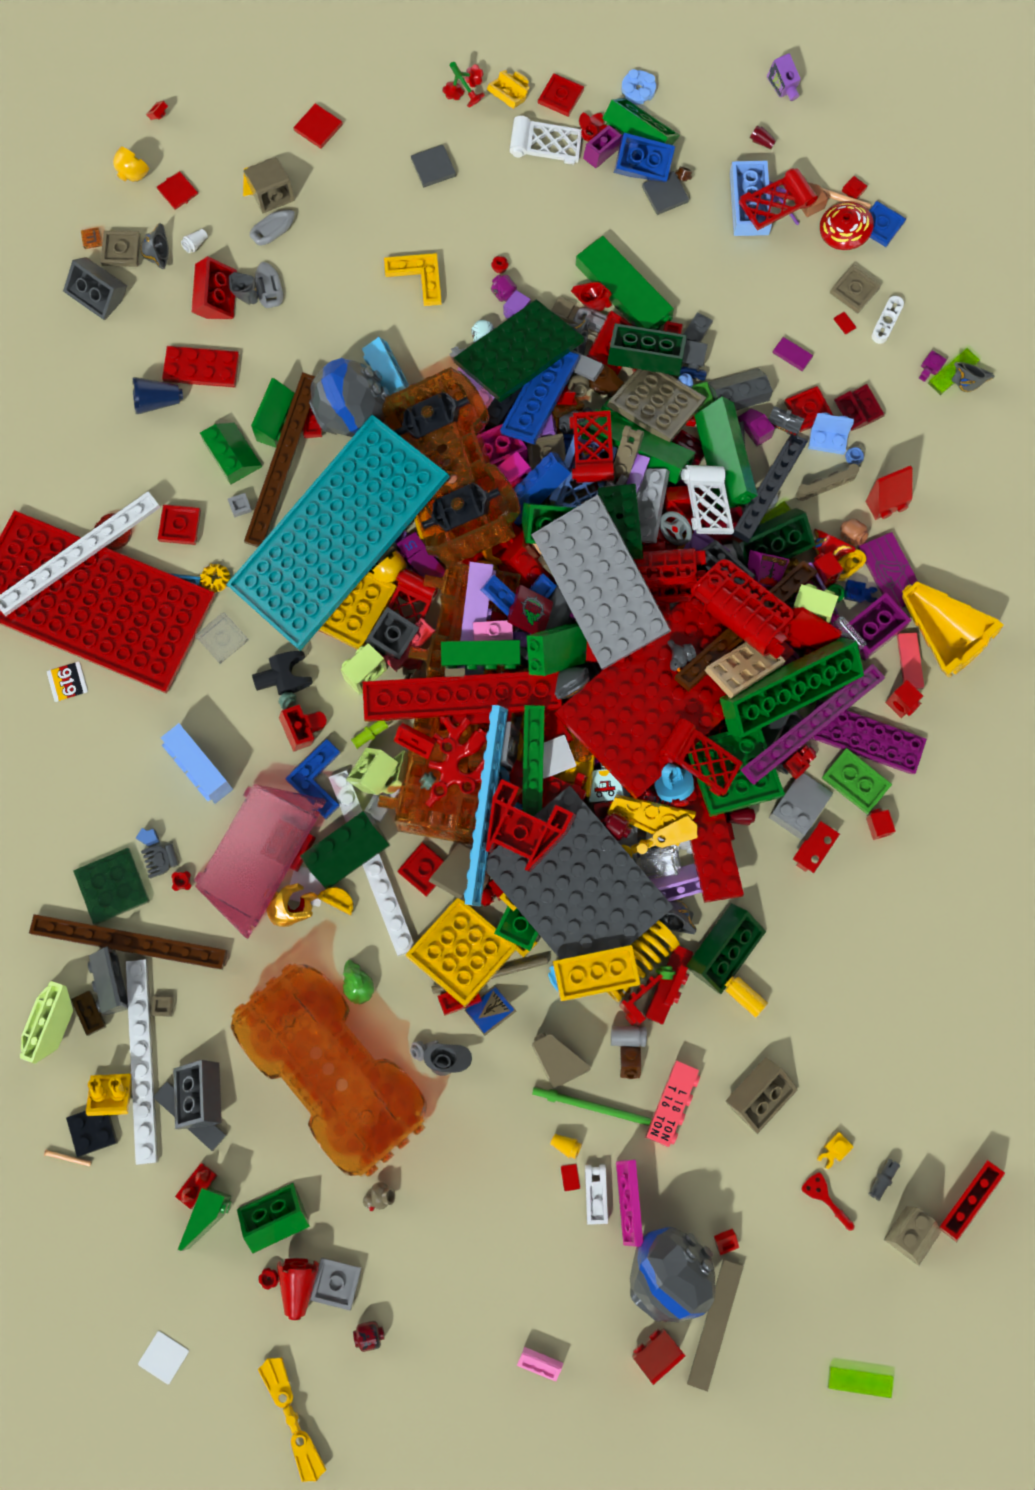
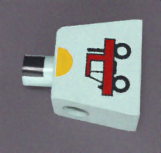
[589,764,631,802]

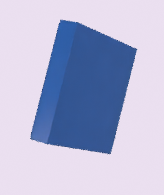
[869,201,906,247]

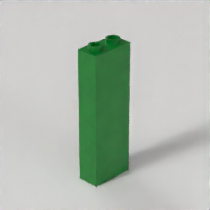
[575,236,674,330]
[694,396,758,510]
[578,409,695,484]
[527,621,587,676]

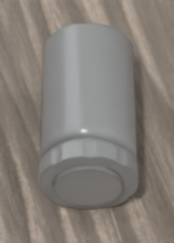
[611,1026,647,1047]

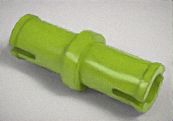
[351,721,389,749]

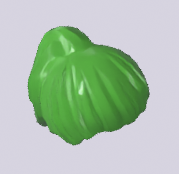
[343,960,375,1005]

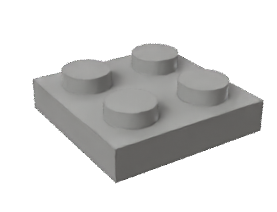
[310,1258,362,1311]

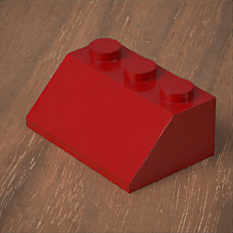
[191,256,237,319]
[499,531,557,589]
[778,607,842,655]

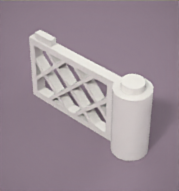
[510,116,582,165]
[681,465,734,534]

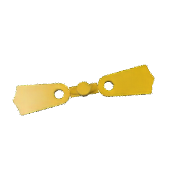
[621,815,698,858]
[258,1357,327,1482]

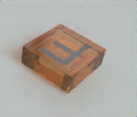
[81,227,102,249]

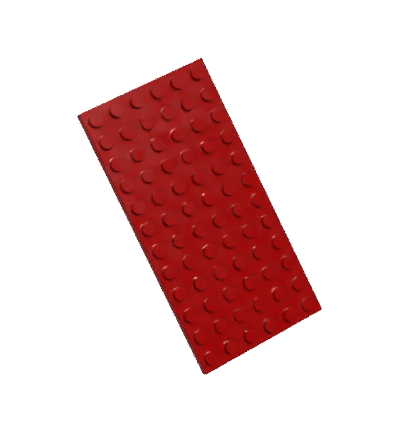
[0,510,216,694]
[554,580,795,800]

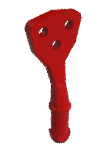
[801,1173,855,1231]

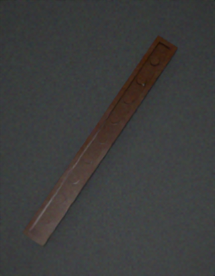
[244,372,316,547]
[674,560,818,692]
[29,914,227,970]

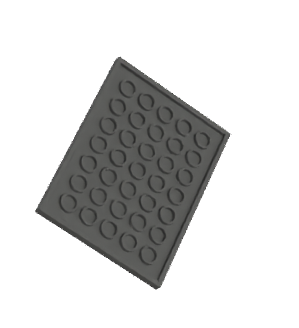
[486,786,673,960]

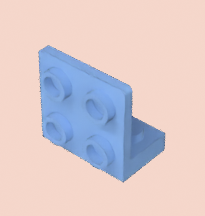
[808,413,854,455]

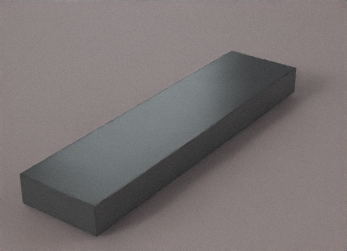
[153,1082,227,1151]

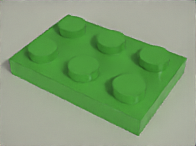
[822,748,892,815]

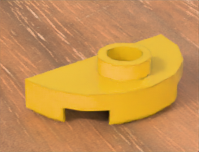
[317,887,354,916]

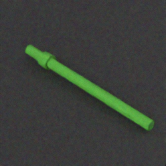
[532,1087,651,1126]

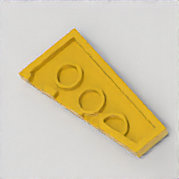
[607,794,696,846]

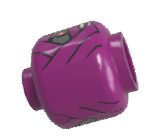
[491,275,517,302]

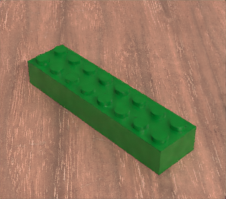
[720,637,864,738]

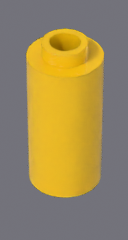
[725,976,768,1018]

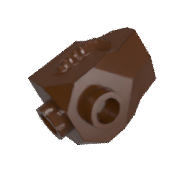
[589,365,624,397]

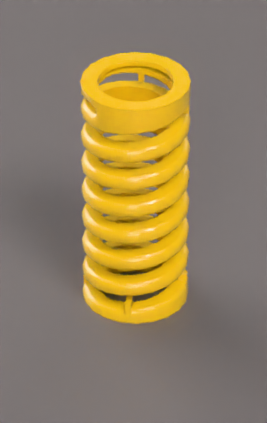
[607,920,680,1002]

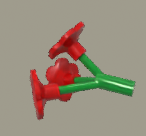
[442,62,485,108]

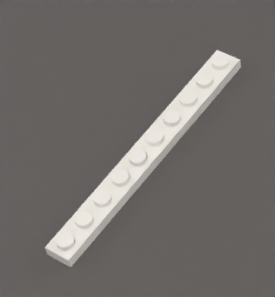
[0,492,160,616]
[329,770,414,957]
[126,959,158,1165]

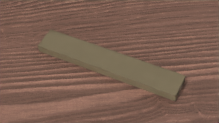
[687,1259,744,1392]

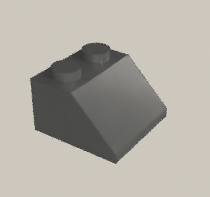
[365,607,419,660]

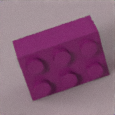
[841,593,912,661]

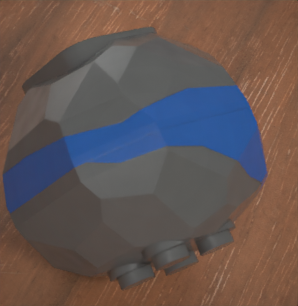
[309,358,390,437]
[630,1227,715,1322]

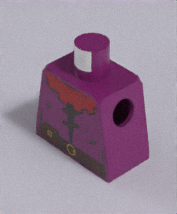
[748,550,789,594]

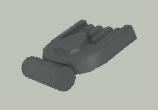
[141,844,178,879]

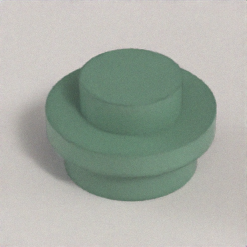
[278,692,296,710]
[419,771,437,790]

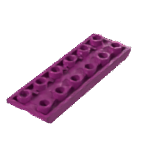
[811,700,927,774]

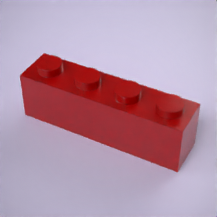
[940,1160,1005,1243]

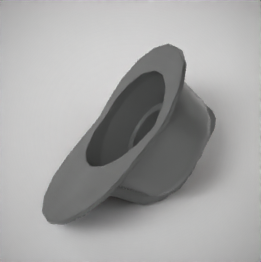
[423,1044,472,1076]

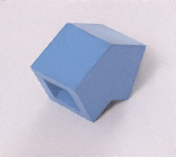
[136,828,159,846]

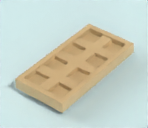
[705,642,785,698]

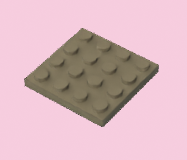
[607,369,706,442]

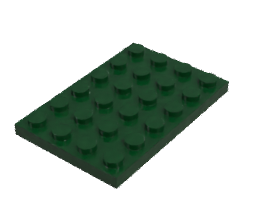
[453,299,584,402]

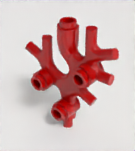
[425,716,487,808]

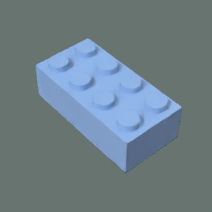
[730,161,772,236]
[160,723,233,804]

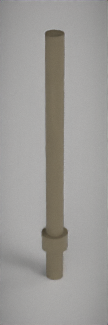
[431,956,548,994]

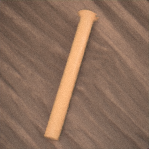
[44,1149,91,1166]

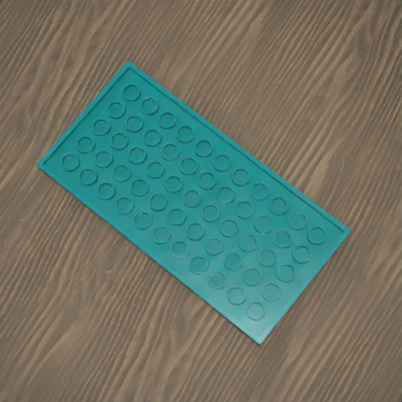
[226,415,450,651]

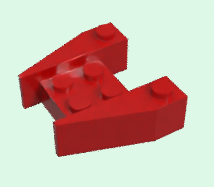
[486,779,576,872]

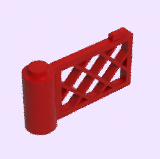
[739,168,818,231]
[569,410,614,483]
[388,569,440,622]
[660,718,743,796]

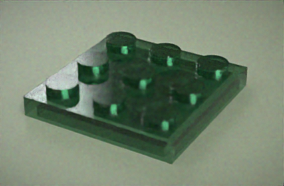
[73,848,150,925]

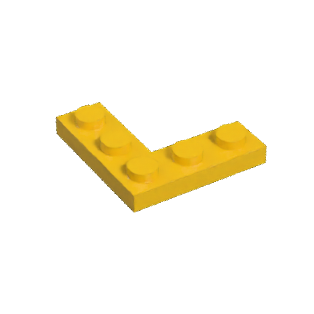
[384,253,442,306]

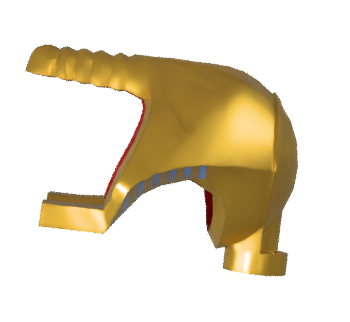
[266,883,317,927]

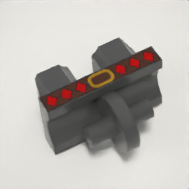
[768,406,804,436]

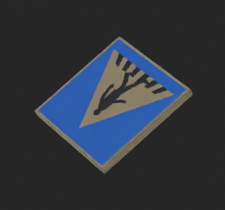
[465,986,517,1036]

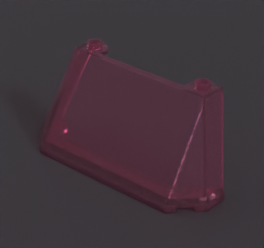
[194,784,326,939]

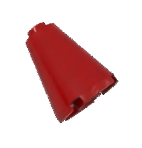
[277,1258,319,1320]

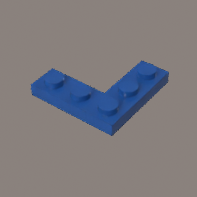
[480,574,557,616]
[285,739,341,820]

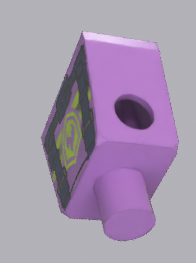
[767,53,800,101]

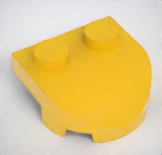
[487,70,530,109]

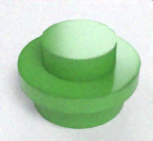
[656,965,676,980]

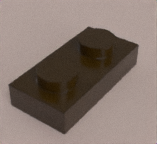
[71,991,107,1036]

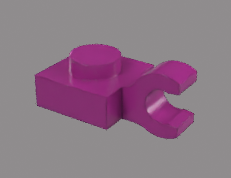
[919,350,947,382]

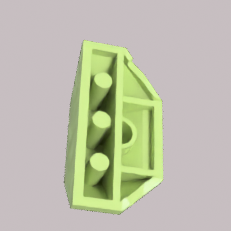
[20,981,73,1064]

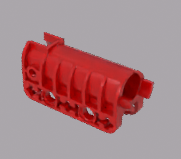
[634,548,706,603]
[689,559,794,659]

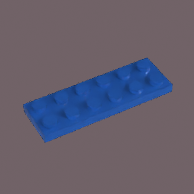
[500,352,580,445]

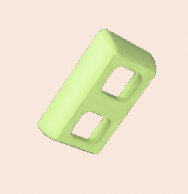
[383,750,411,794]

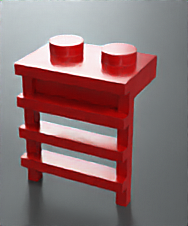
[619,974,663,1027]

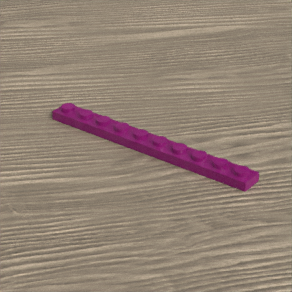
[741,664,885,785]

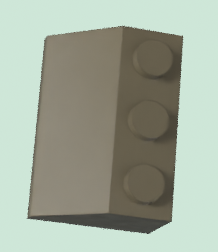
[725,1057,798,1134]

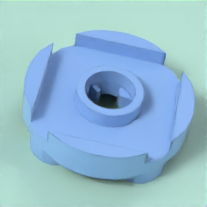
[621,69,656,105]

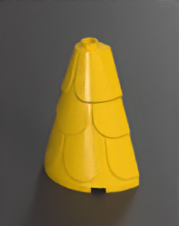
[902,582,1004,678]

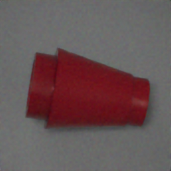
[749,125,776,150]
[725,807,755,825]

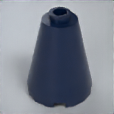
[132,377,183,414]

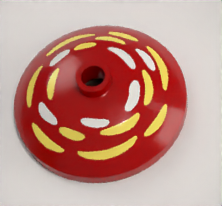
[820,202,873,250]

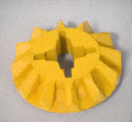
[200,563,230,592]

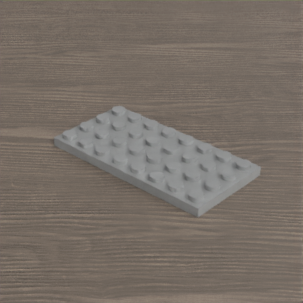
[531,495,671,670]

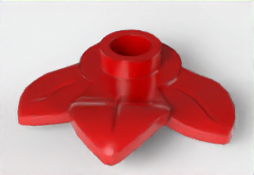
[579,112,607,142]

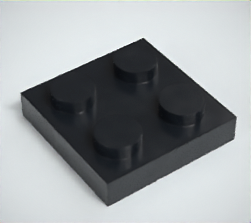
[66,1111,118,1157]

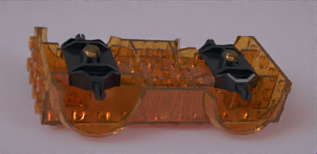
[382,367,520,567]

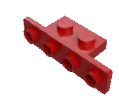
[645,946,693,1025]

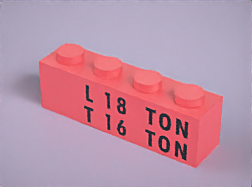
[645,1061,700,1147]

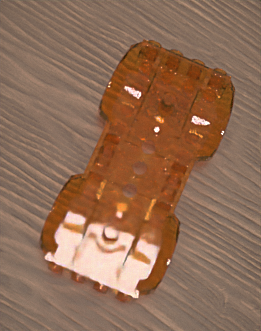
[231,963,427,1177]

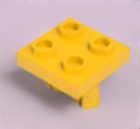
[86,1074,132,1116]

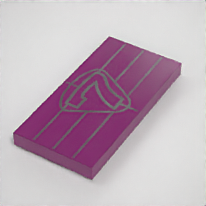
[858,532,918,608]

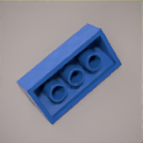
[498,452,571,526]

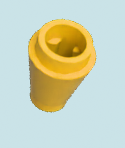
[550,1133,582,1159]

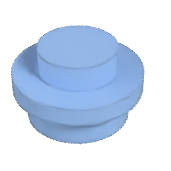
[677,373,693,388]

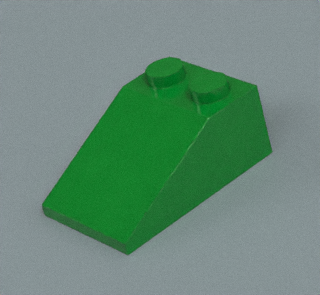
[494,906,539,951]
[178,1187,232,1251]

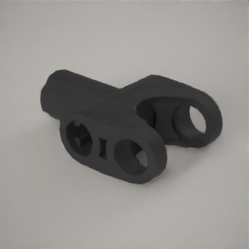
[252,651,313,695]

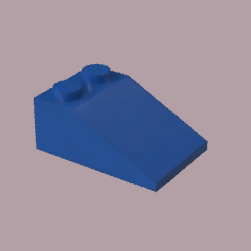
[613,133,675,182]

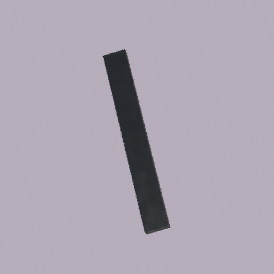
[731,434,808,543]

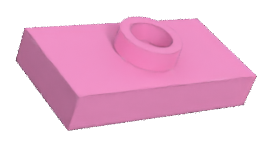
[473,620,513,641]
[517,1347,563,1381]

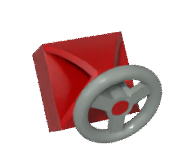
[660,486,705,546]

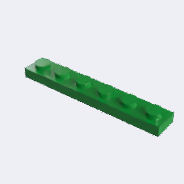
[522,705,545,816]

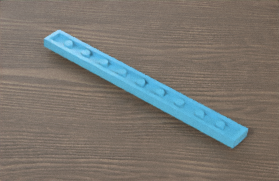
[464,705,508,907]

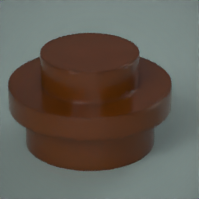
[675,166,692,182]

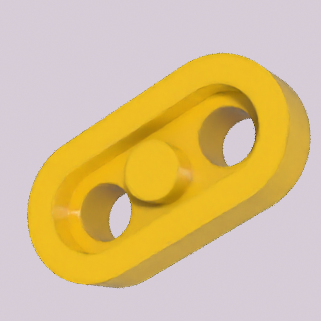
[838,550,866,581]

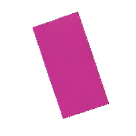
[616,1160,643,1247]

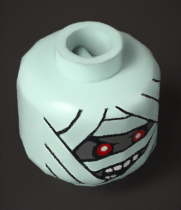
[471,320,494,343]

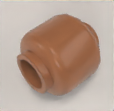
[840,519,869,546]

